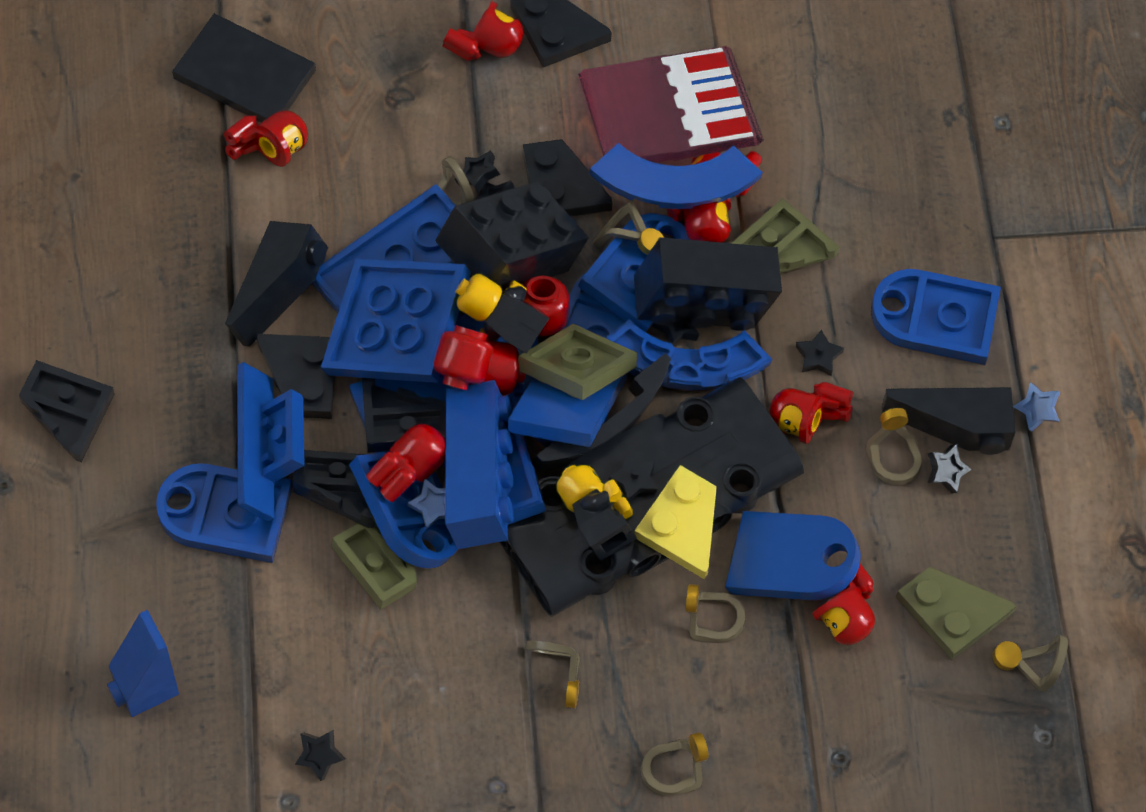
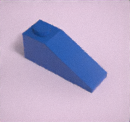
[107,610,179,717]

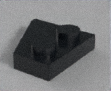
[510,0,612,68]
[523,139,613,216]
[257,334,335,419]
[19,360,115,463]
[362,378,446,453]
[293,450,375,528]

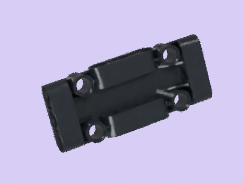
[499,377,804,617]

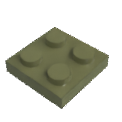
[518,324,637,400]

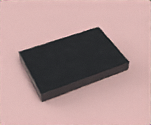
[172,13,316,123]

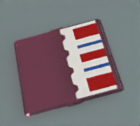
[578,46,764,163]

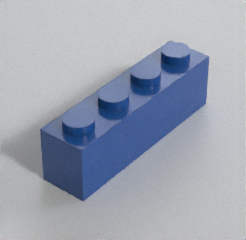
[445,380,514,549]

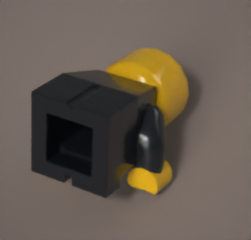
[455,274,549,354]
[556,465,637,561]

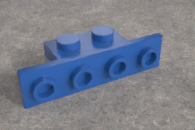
[237,362,304,522]

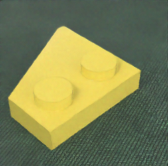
[634,465,717,579]

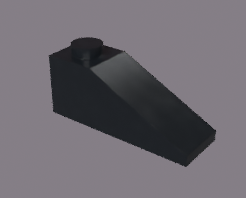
[225,221,329,347]
[881,387,1016,455]

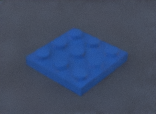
[321,259,471,383]

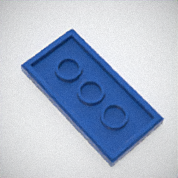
[312,184,456,313]

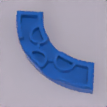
[589,143,763,209]
[606,319,773,391]

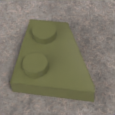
[732,198,840,273]
[331,522,417,610]
[896,567,1016,660]

